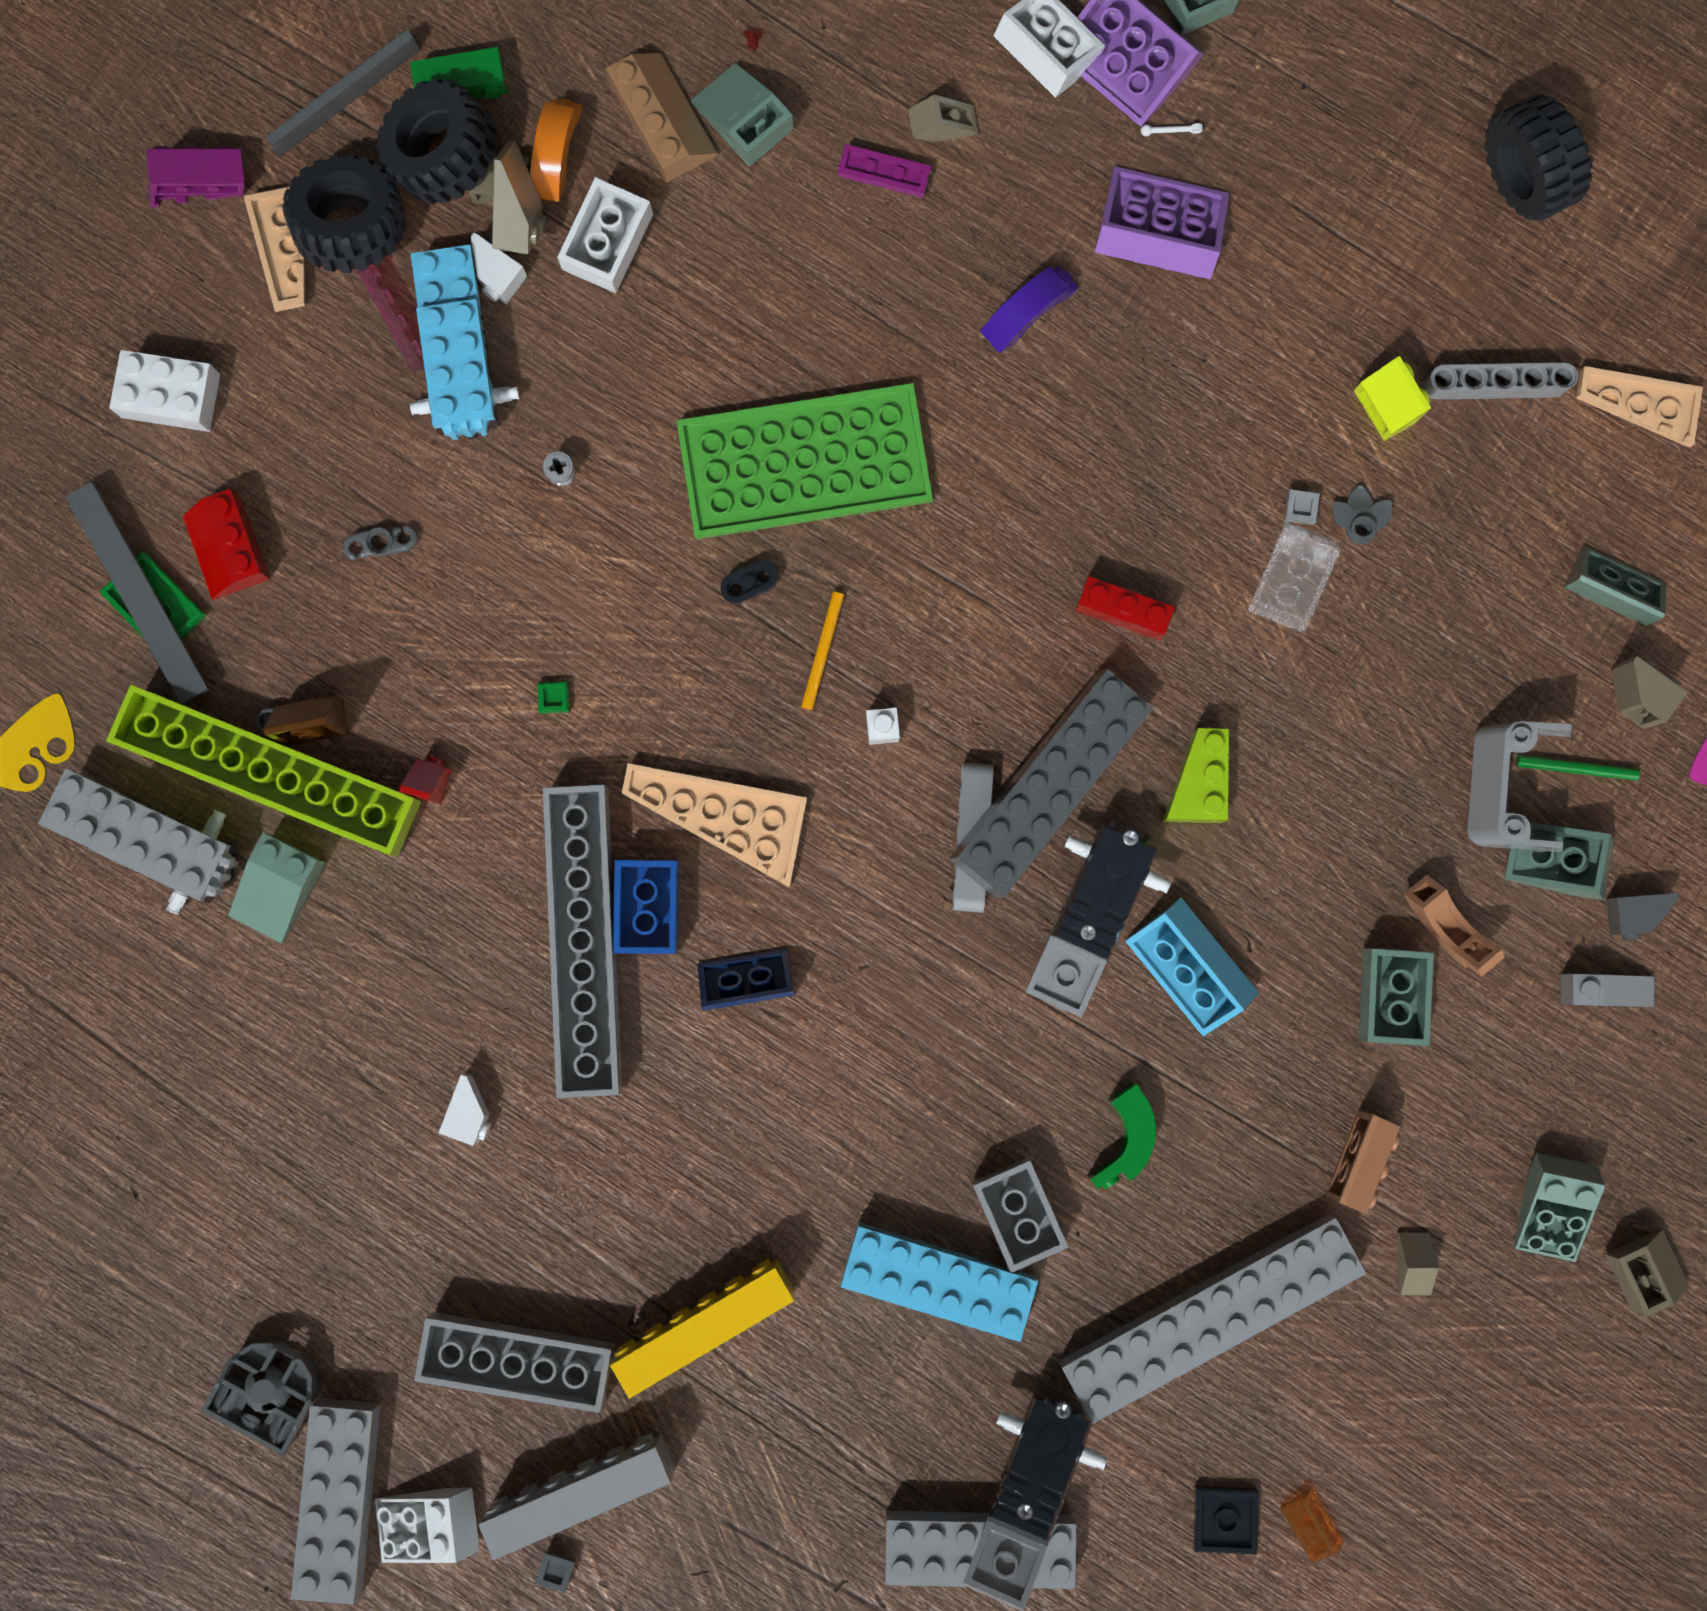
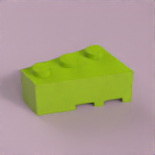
[1161,728,1229,823]

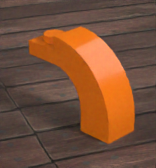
[530,99,581,202]

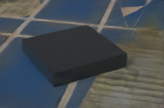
[1193,1486,1259,1555]

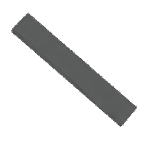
[266,30,420,157]

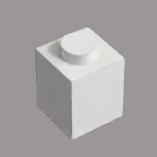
[866,708,900,745]

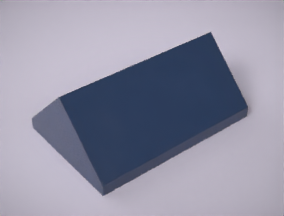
[697,948,795,1011]

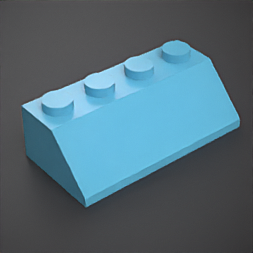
[1125,898,1259,1036]

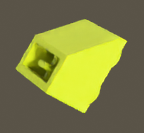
[1354,356,1431,441]

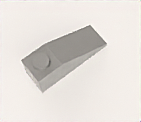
[1561,974,1654,1007]

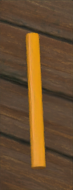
[801,592,844,710]

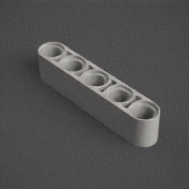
[1423,363,1578,400]
[953,762,993,913]

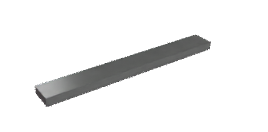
[65,482,211,705]

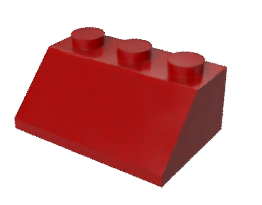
[183,489,270,600]

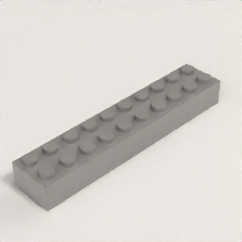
[543,785,623,1098]
[1058,1214,1366,1424]

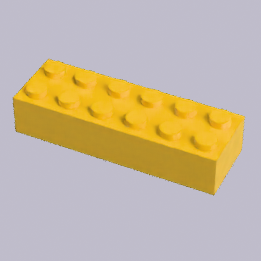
[610,1259,796,1399]

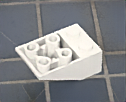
[375,1488,480,1563]

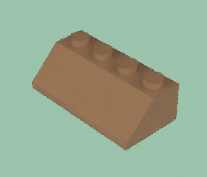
[605,53,718,183]

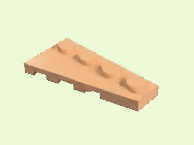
[244,187,305,312]
[1576,366,1703,448]

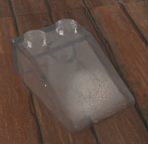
[1248,521,1341,633]

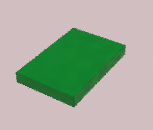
[99,550,208,640]

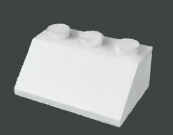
[994,0,1105,98]

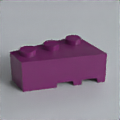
[146,146,245,208]

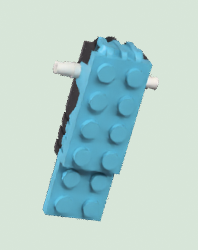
[410,245,520,440]

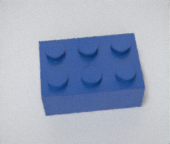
[613,860,680,954]

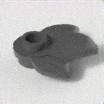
[1332,485,1392,545]

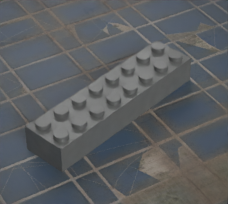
[949,669,1154,898]

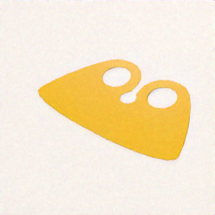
[0,694,75,792]

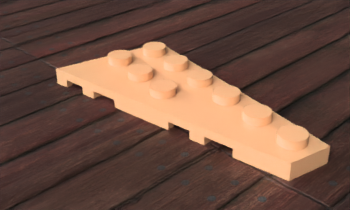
[622,763,807,888]

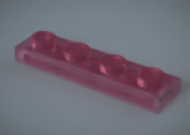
[356,264,424,373]

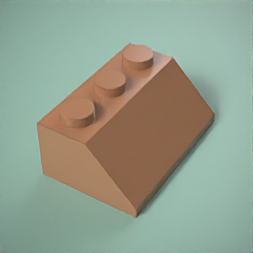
[1325,1111,1401,1214]

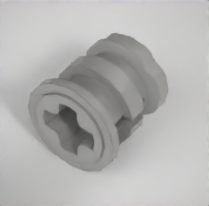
[543,451,575,487]

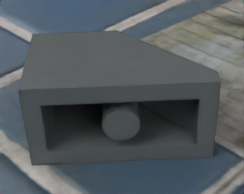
[1606,893,1679,941]

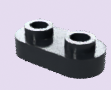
[720,560,778,605]

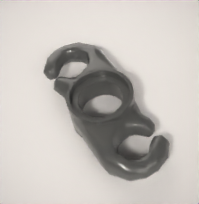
[343,525,418,560]

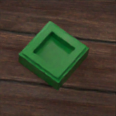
[537,681,570,714]

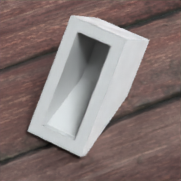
[471,232,527,304]
[439,1073,491,1146]

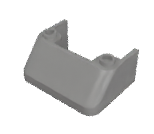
[1468,721,1572,852]

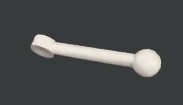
[1141,123,1203,137]

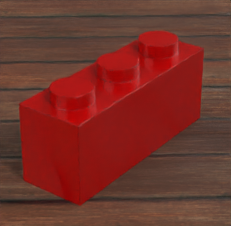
[1075,576,1175,641]

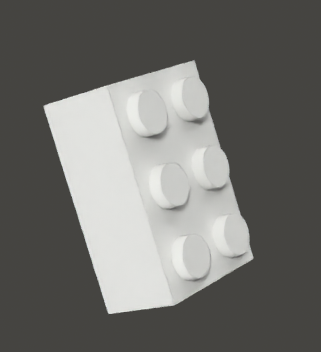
[557,177,653,293]
[109,350,221,432]

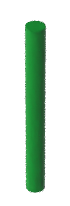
[1515,755,1640,781]

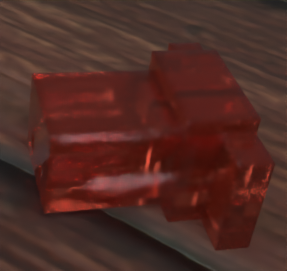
[744,31,762,50]

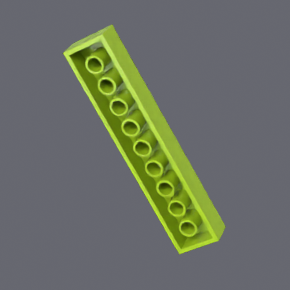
[106,684,421,857]

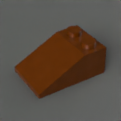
[263,692,349,746]

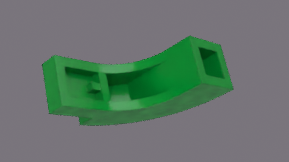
[1087,1082,1156,1190]

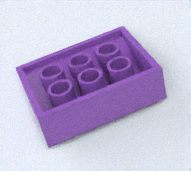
[1077,0,1204,127]
[1095,166,1229,279]

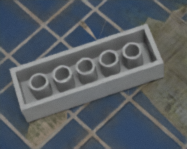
[414,1312,615,1413]
[291,1398,381,1605]
[478,1433,676,1560]
[885,1511,1076,1589]

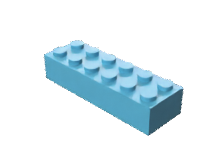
[840,1222,1038,1342]

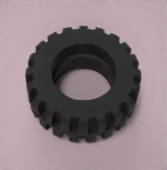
[377,79,497,203]
[1484,95,1592,221]
[282,154,406,273]

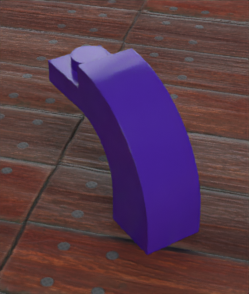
[980,266,1079,353]

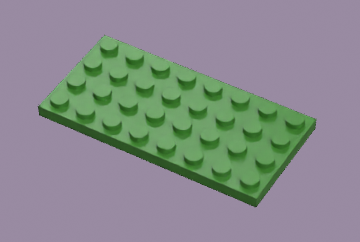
[676,383,933,540]

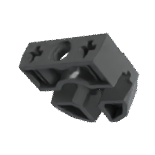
[201,1338,320,1456]

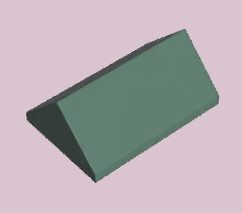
[1564,546,1666,626]

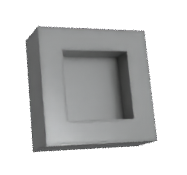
[1284,489,1320,525]

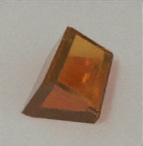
[1280,1489,1343,1563]

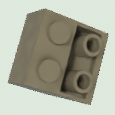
[1611,656,1688,729]
[1605,1229,1690,1317]

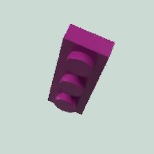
[838,144,931,198]

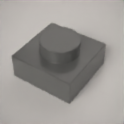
[535,1550,576,1593]

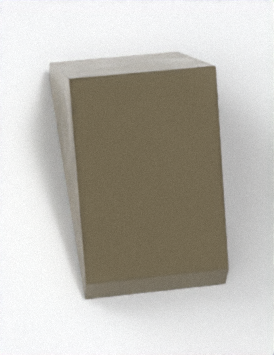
[1397,1232,1439,1295]

